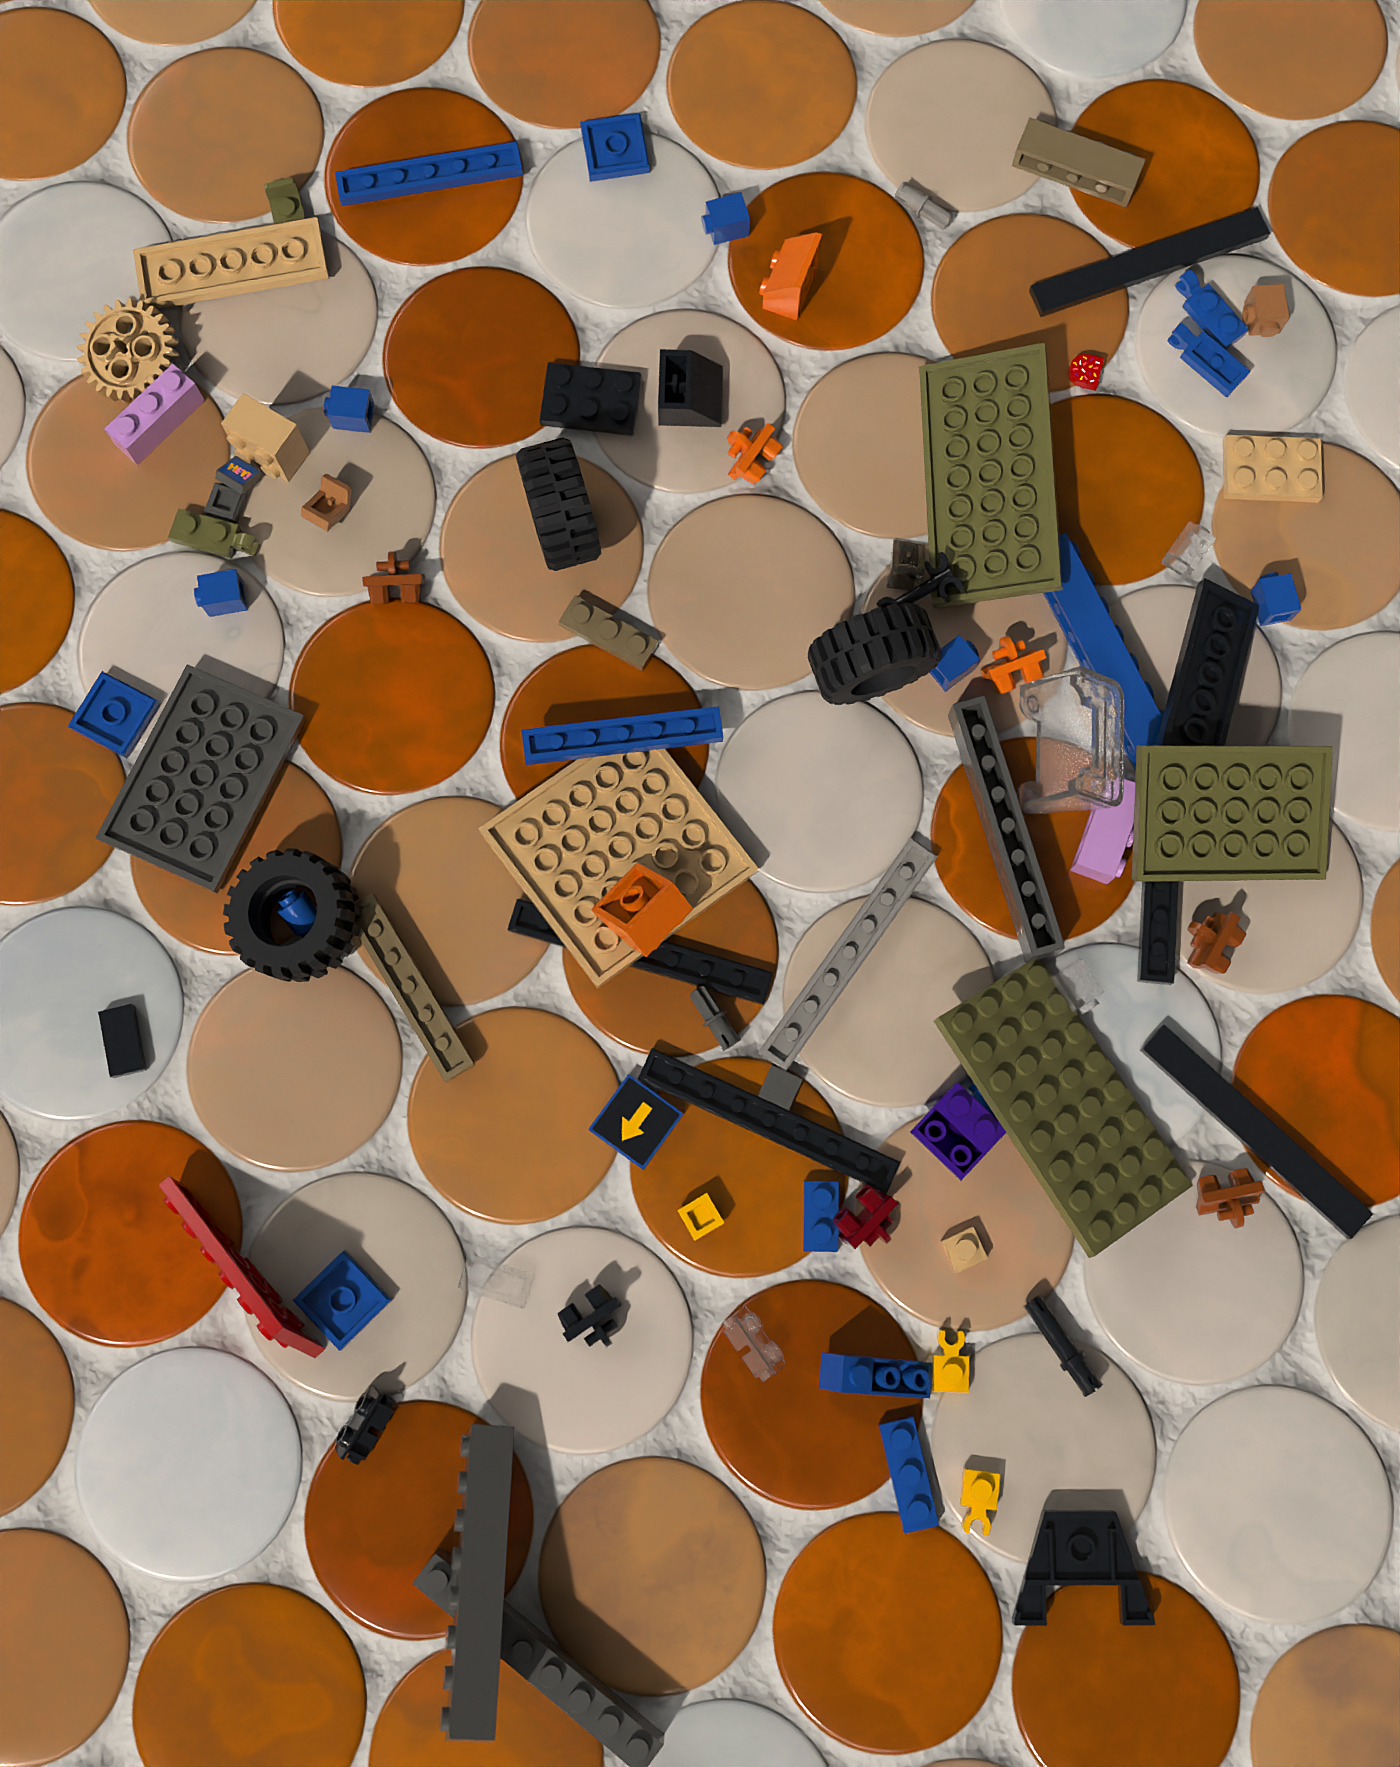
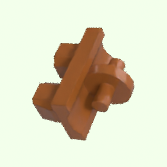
[362,551,426,604]
[1187,912,1247,974]
[1196,1168,1265,1228]

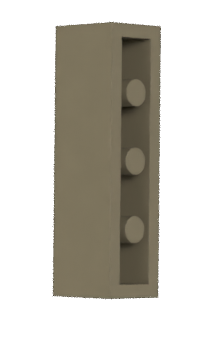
[1012,118,1146,207]

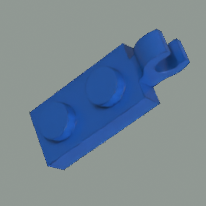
[1175,269,1249,350]
[1167,323,1251,398]

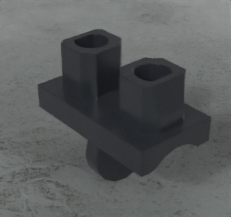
[557,1284,622,1347]

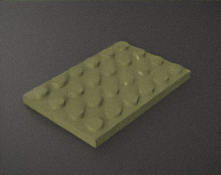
[1132,745,1333,882]

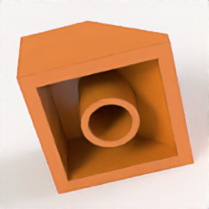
[759,232,823,320]
[591,862,693,957]

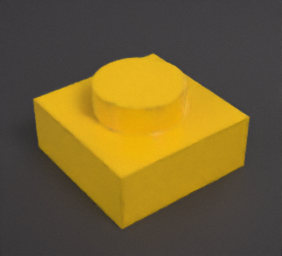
[677,1193,724,1241]

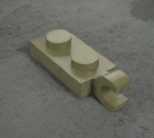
[168,509,260,558]

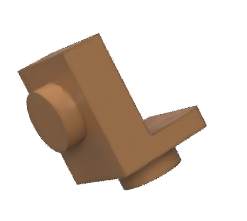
[301,474,352,532]

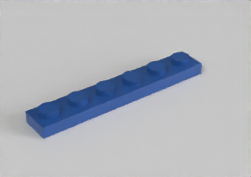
[335,142,523,206]
[521,706,724,765]

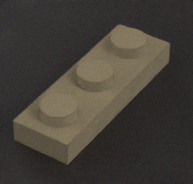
[559,595,659,672]

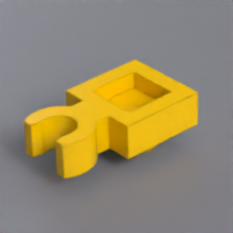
[932,1330,969,1393]
[960,1468,1000,1536]

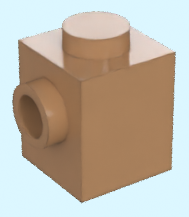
[1242,284,1289,337]

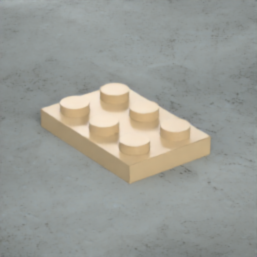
[1223,435,1323,503]

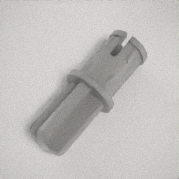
[894,181,953,230]

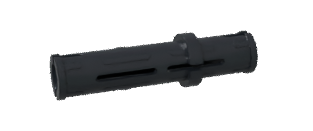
[1023,1294,1103,1397]

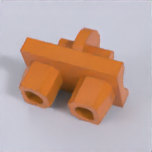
[727,423,783,485]
[981,636,1046,694]

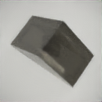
[886,540,925,591]

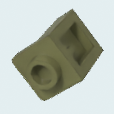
[264,178,306,224]

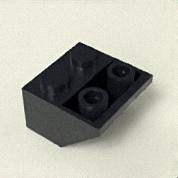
[658,349,723,427]

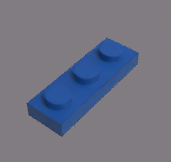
[878,1416,939,1533]

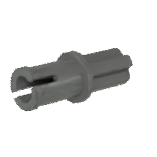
[690,985,742,1051]

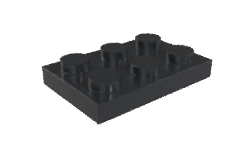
[539,362,641,436]

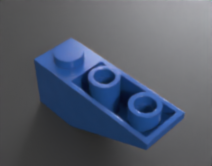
[819,1352,932,1399]

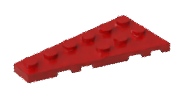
[159,1176,325,1358]

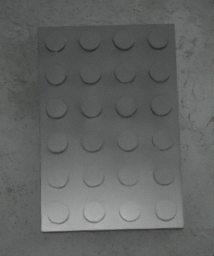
[96,664,306,894]

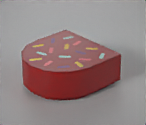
[1068,354,1104,391]

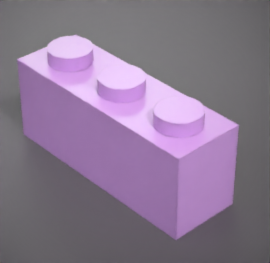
[104,363,205,465]
[1070,773,1135,884]

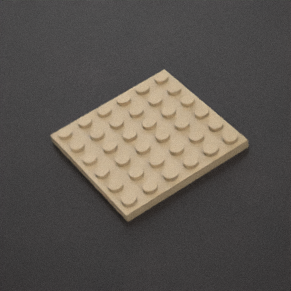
[478,749,759,989]

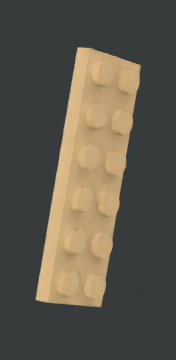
[133,217,329,309]

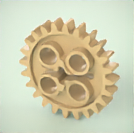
[77,298,179,403]

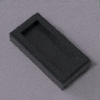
[98,1004,147,1078]

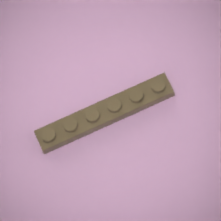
[355,893,476,1083]

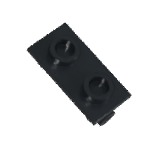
[335,1385,396,1465]

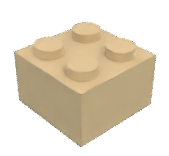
[221,393,310,482]

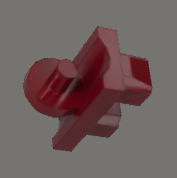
[832,1184,898,1249]

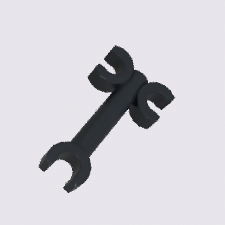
[876,552,965,608]

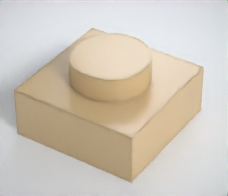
[940,1227,988,1273]

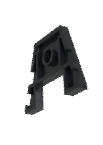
[1012,1510,1155,1626]

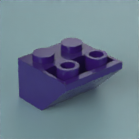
[910,1082,1006,1181]

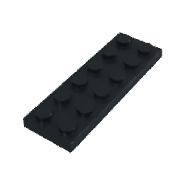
[1155,578,1259,746]

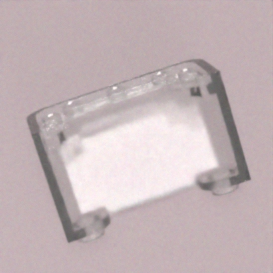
[1017,666,1124,814]

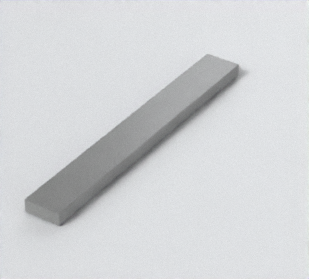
[758,838,938,1071]

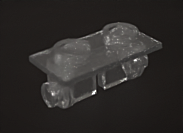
[722,1306,786,1382]

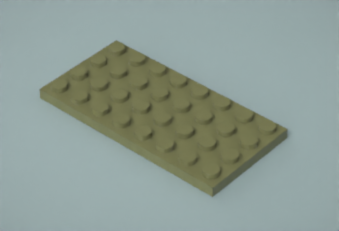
[919,343,1063,608]
[933,959,1193,1258]

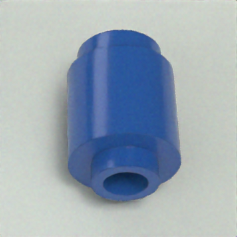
[277,889,317,938]

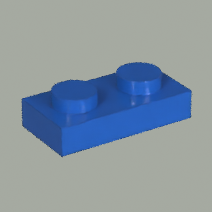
[803,1181,839,1252]

